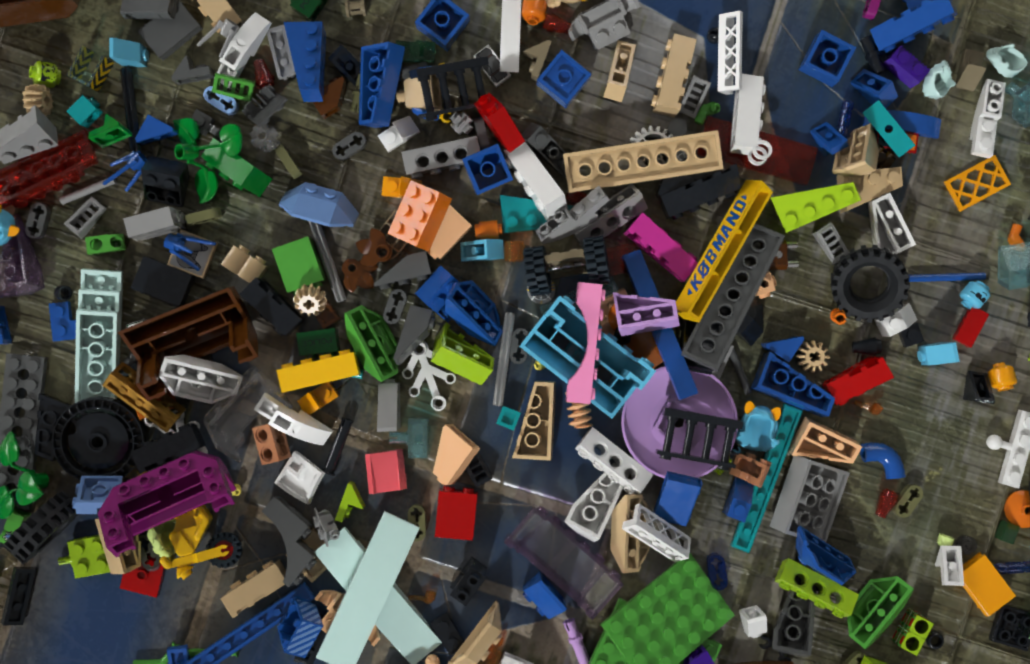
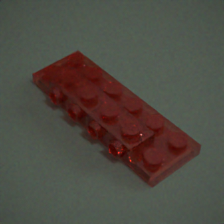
[0,129,99,209]

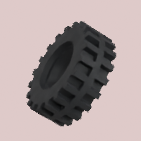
[830,245,910,323]
[3,491,79,564]

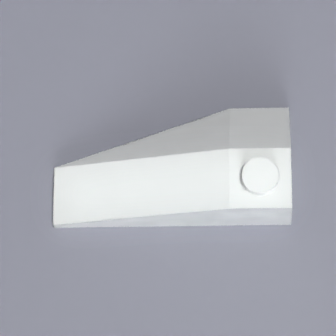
[564,463,630,542]

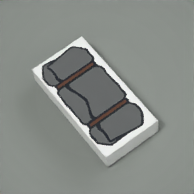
[473,45,511,88]

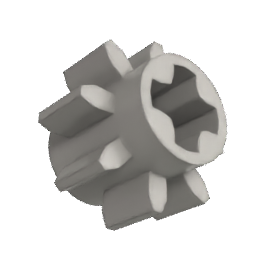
[450,111,473,135]

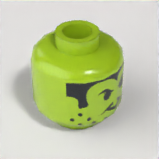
[29,61,61,88]

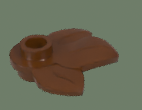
[356,228,393,267]
[342,258,378,293]

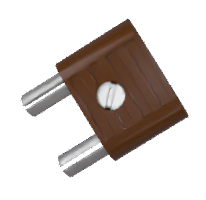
[761,240,799,271]

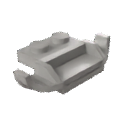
[568,0,641,51]

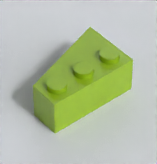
[431,322,494,385]

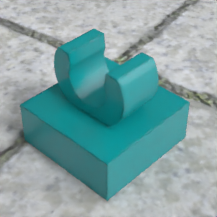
[496,405,521,431]

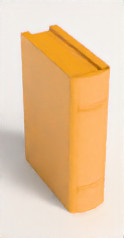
[963,552,1016,616]

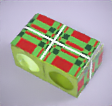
[892,608,934,656]

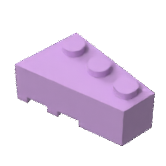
[613,292,680,336]

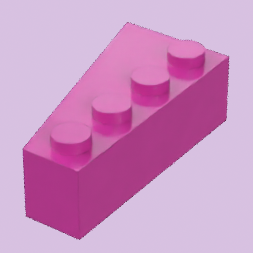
[623,212,698,283]

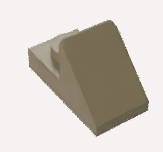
[523,40,552,81]
[954,49,986,92]

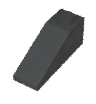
[393,305,436,365]

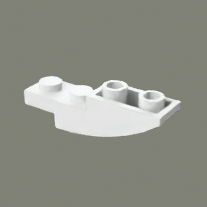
[217,12,272,89]
[969,79,1006,158]
[254,393,333,445]

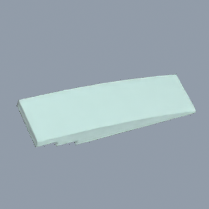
[75,268,123,419]
[316,511,420,664]
[314,527,442,664]

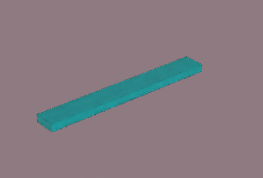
[730,404,803,553]

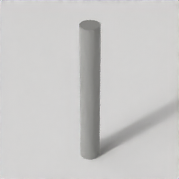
[59,178,116,205]

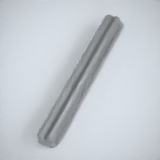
[308,221,346,302]
[493,312,515,406]

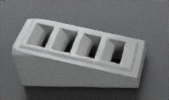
[679,75,711,119]
[64,196,107,239]
[812,222,849,265]

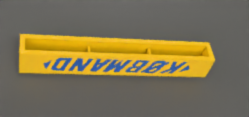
[676,180,773,323]

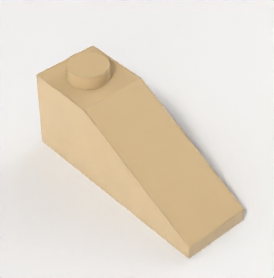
[603,40,636,102]

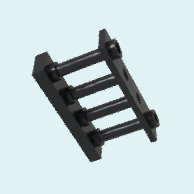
[409,56,489,121]
[655,407,743,471]

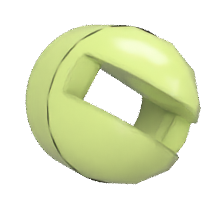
[937,533,955,546]

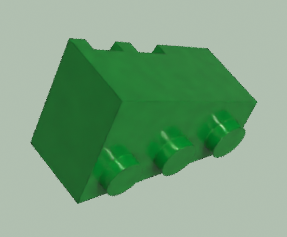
[200,138,272,197]

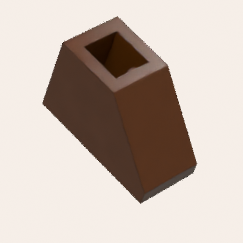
[313,76,347,120]

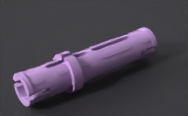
[563,618,590,664]

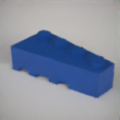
[870,0,958,53]
[284,21,326,102]
[359,42,405,128]
[751,352,836,417]

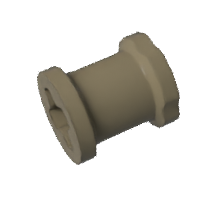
[345,0,367,18]

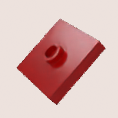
[119,555,165,598]

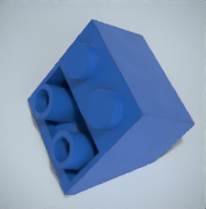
[415,265,459,323]

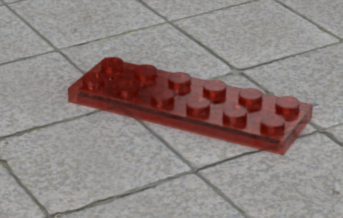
[697,116,818,186]

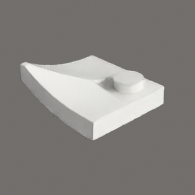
[274,451,325,505]

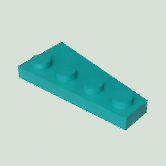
[500,195,574,233]

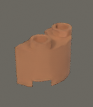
[729,452,772,488]

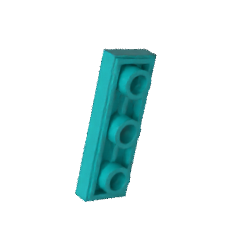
[863,100,915,158]

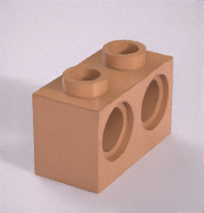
[252,423,292,465]

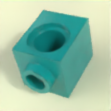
[66,95,104,129]

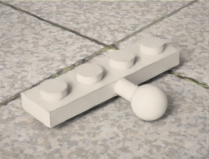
[986,410,1030,489]

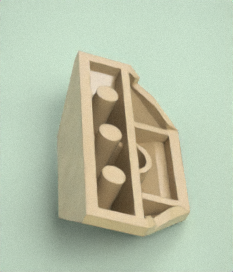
[832,123,879,177]
[610,494,651,573]
[448,600,503,664]

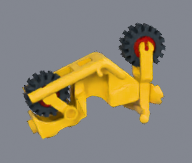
[138,471,243,580]

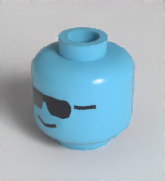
[959,280,990,309]

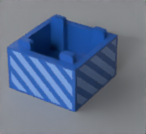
[536,49,592,109]
[277,598,323,658]

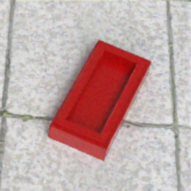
[952,307,989,348]

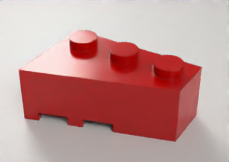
[820,356,894,406]

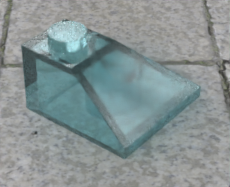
[998,242,1030,290]

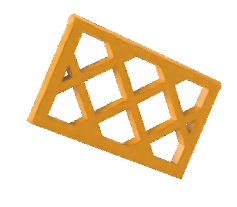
[944,155,1011,212]

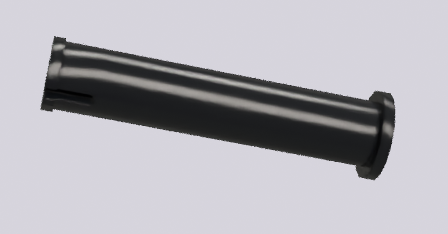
[321,417,354,476]

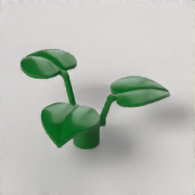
[173,118,242,204]
[0,431,49,519]

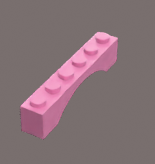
[566,282,606,404]

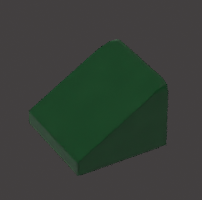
[995,520,1020,544]

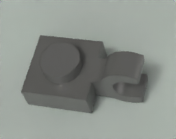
[191,109,221,138]

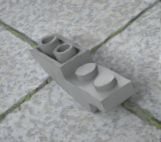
[535,186,610,244]

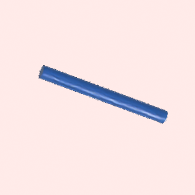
[908,272,986,282]

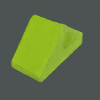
[335,481,365,522]

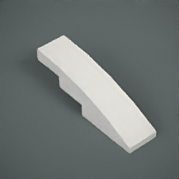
[500,0,521,73]

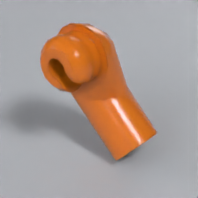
[1007,224,1027,252]

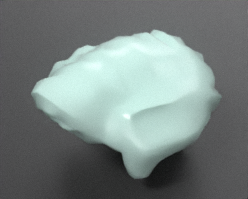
[986,43,1028,78]
[922,60,956,100]

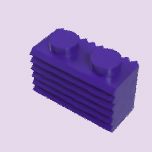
[882,46,930,89]

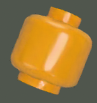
[988,362,1017,392]

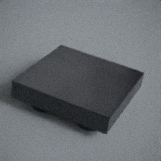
[989,605,1030,651]

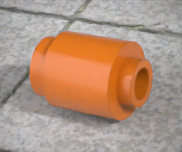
[475,220,503,240]

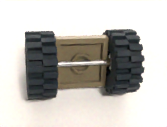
[523,235,611,296]

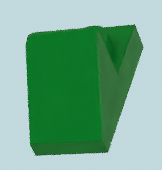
[88,114,132,148]

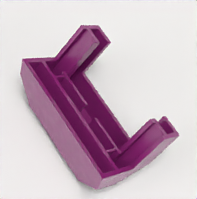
[98,450,237,558]

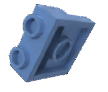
[72,476,123,514]

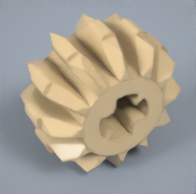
[22,84,54,116]
[293,283,327,317]
[796,340,830,373]

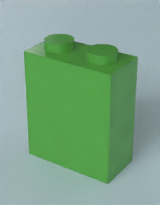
[272,236,327,295]

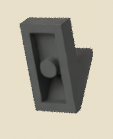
[171,55,215,85]

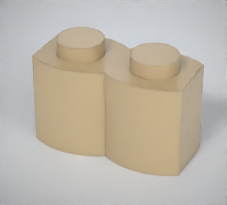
[221,244,268,283]

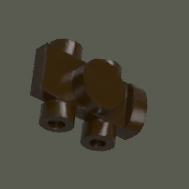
[877,144,896,169]

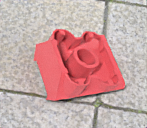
[365,449,407,494]

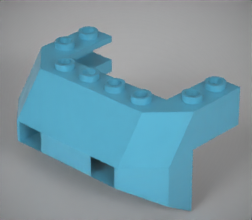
[519,295,656,419]

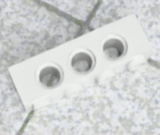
[575,427,653,494]

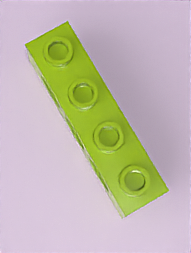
[774,558,859,618]

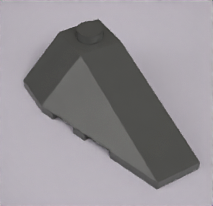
[772,576,817,657]

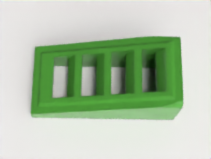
[212,73,256,102]

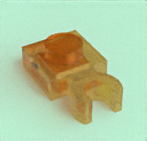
[478,637,504,664]

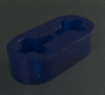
[706,553,728,591]

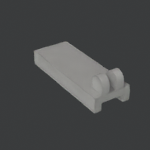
[267,25,296,81]

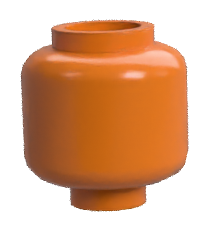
[521,0,547,25]

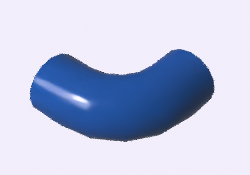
[860,442,906,479]

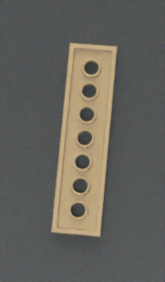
[563,130,724,193]

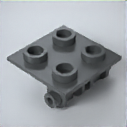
[242,84,288,127]

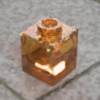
[505,241,524,262]

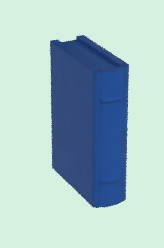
[653,471,703,526]

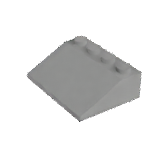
[770,456,850,542]

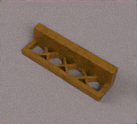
[102,362,186,433]

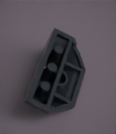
[719,291,764,346]

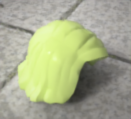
[147,518,176,557]

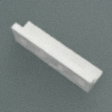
[718,11,743,95]
[622,504,691,562]

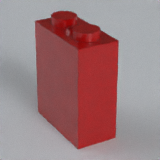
[474,92,525,153]
[435,486,478,541]

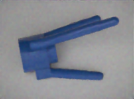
[102,151,147,192]
[164,233,216,271]

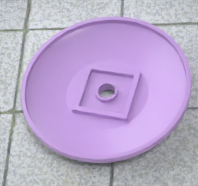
[621,366,738,478]

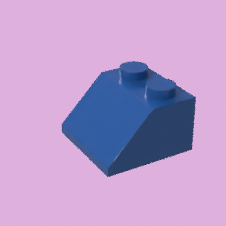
[462,144,513,195]
[523,571,567,619]

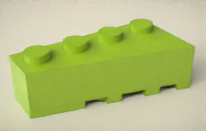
[771,182,862,233]

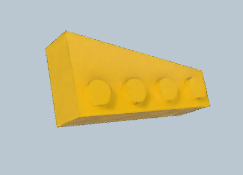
[276,349,361,393]

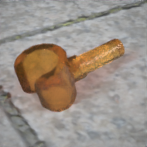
[854,400,883,415]
[408,590,436,604]

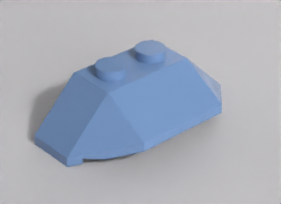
[279,182,359,227]

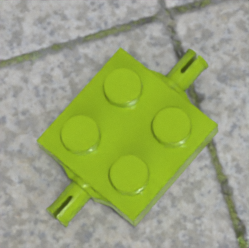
[58,535,110,579]

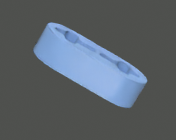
[203,86,239,115]

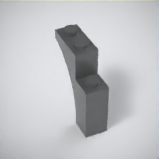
[262,496,317,587]

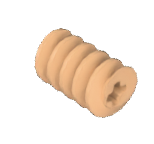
[565,392,593,429]

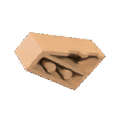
[788,416,862,464]

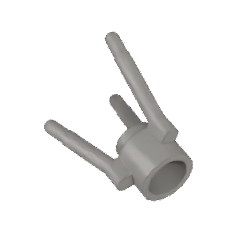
[197,18,239,64]

